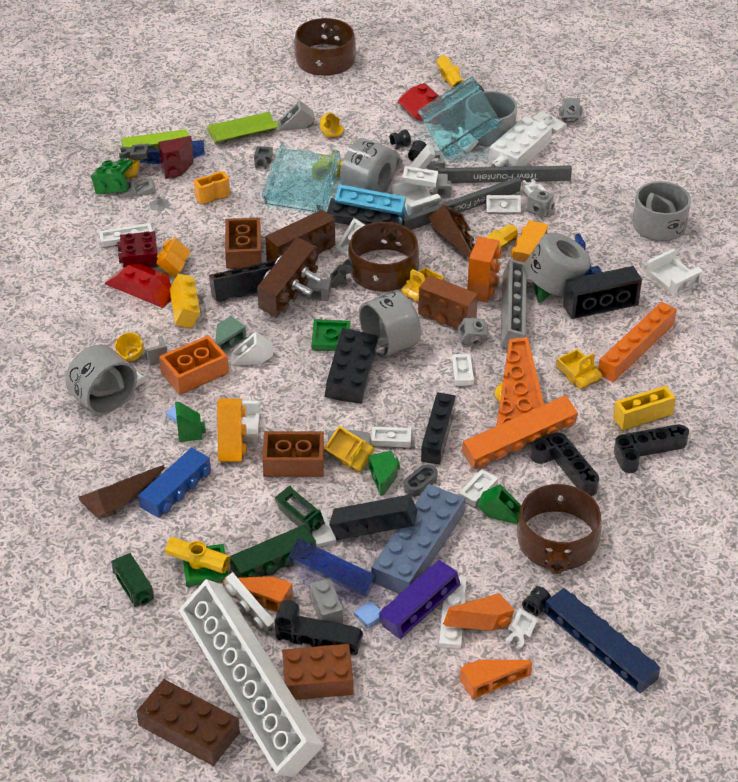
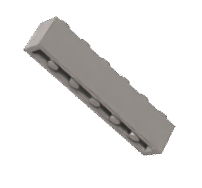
[500,259,526,348]

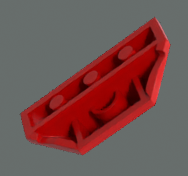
[398,83,446,125]
[105,264,171,308]

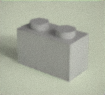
[309,578,343,624]

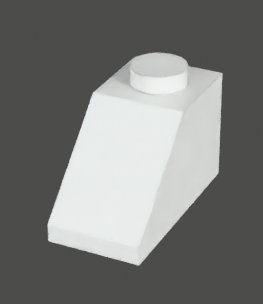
[231,332,273,366]

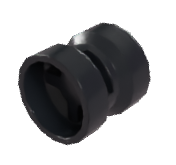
[389,129,411,149]
[408,140,427,161]
[522,586,551,616]

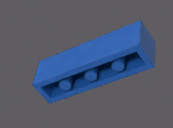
[139,447,211,518]

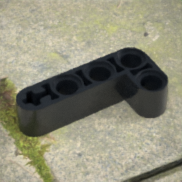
[614,424,689,473]
[531,432,599,496]
[274,600,364,655]

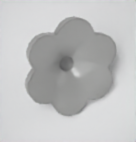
[149,196,170,211]

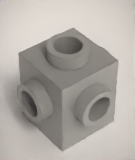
[559,98,583,122]
[527,188,555,217]
[458,318,489,345]

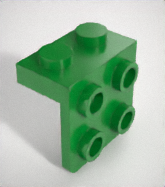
[91,158,133,194]

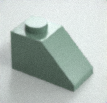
[215,316,246,353]

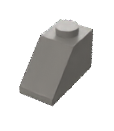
[278,100,315,131]

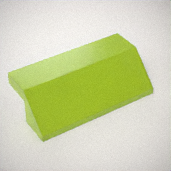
[206,111,279,144]
[121,129,188,150]

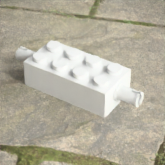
[488,116,552,167]

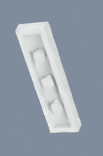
[439,577,467,649]

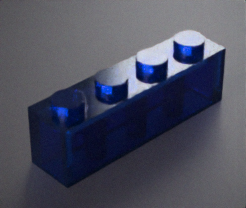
[289,538,376,598]

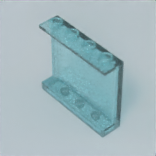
[418,76,502,158]
[262,142,341,213]

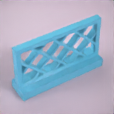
[335,184,408,222]

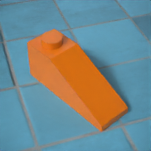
[223,576,293,612]
[443,593,515,631]
[460,660,532,700]

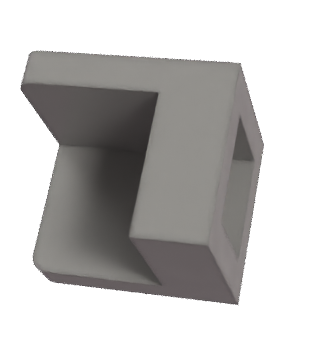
[145,335,167,366]

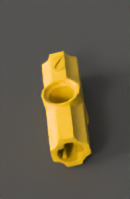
[436,55,465,91]
[486,224,518,248]
[165,537,230,573]

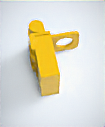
[401,267,445,302]
[556,349,602,389]
[324,426,375,472]

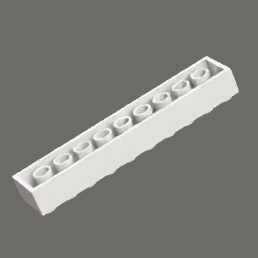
[179,579,324,777]

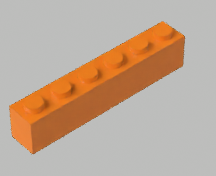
[598,301,677,382]
[462,395,578,469]

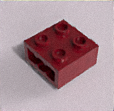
[117,231,159,268]

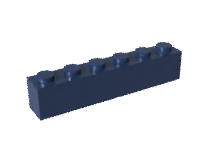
[544,588,661,693]

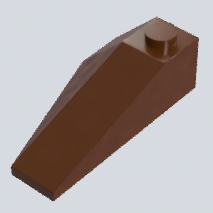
[429,204,475,257]
[78,465,165,518]

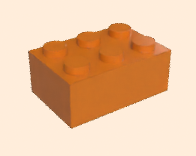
[467,236,502,303]
[159,335,229,395]

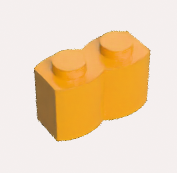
[193,171,230,204]
[157,237,190,277]

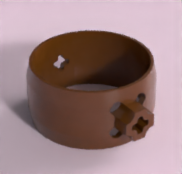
[294,18,356,76]
[348,222,419,292]
[517,484,602,574]

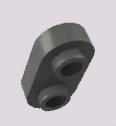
[404,464,438,496]

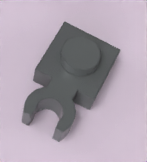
[119,144,150,160]
[254,146,273,169]
[330,259,353,288]

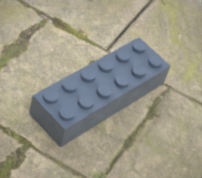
[371,484,466,593]

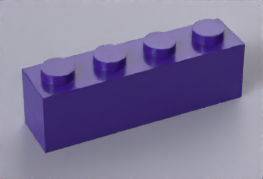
[378,560,461,640]

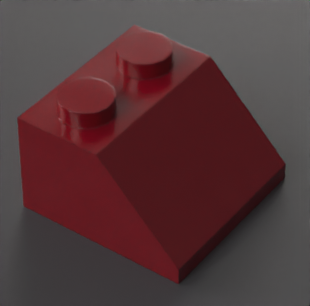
[158,136,194,179]

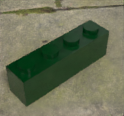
[230,525,317,578]

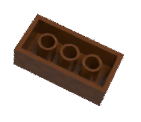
[265,209,336,262]
[136,679,240,766]

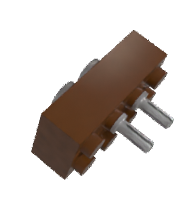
[257,237,322,317]

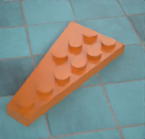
[496,337,544,426]

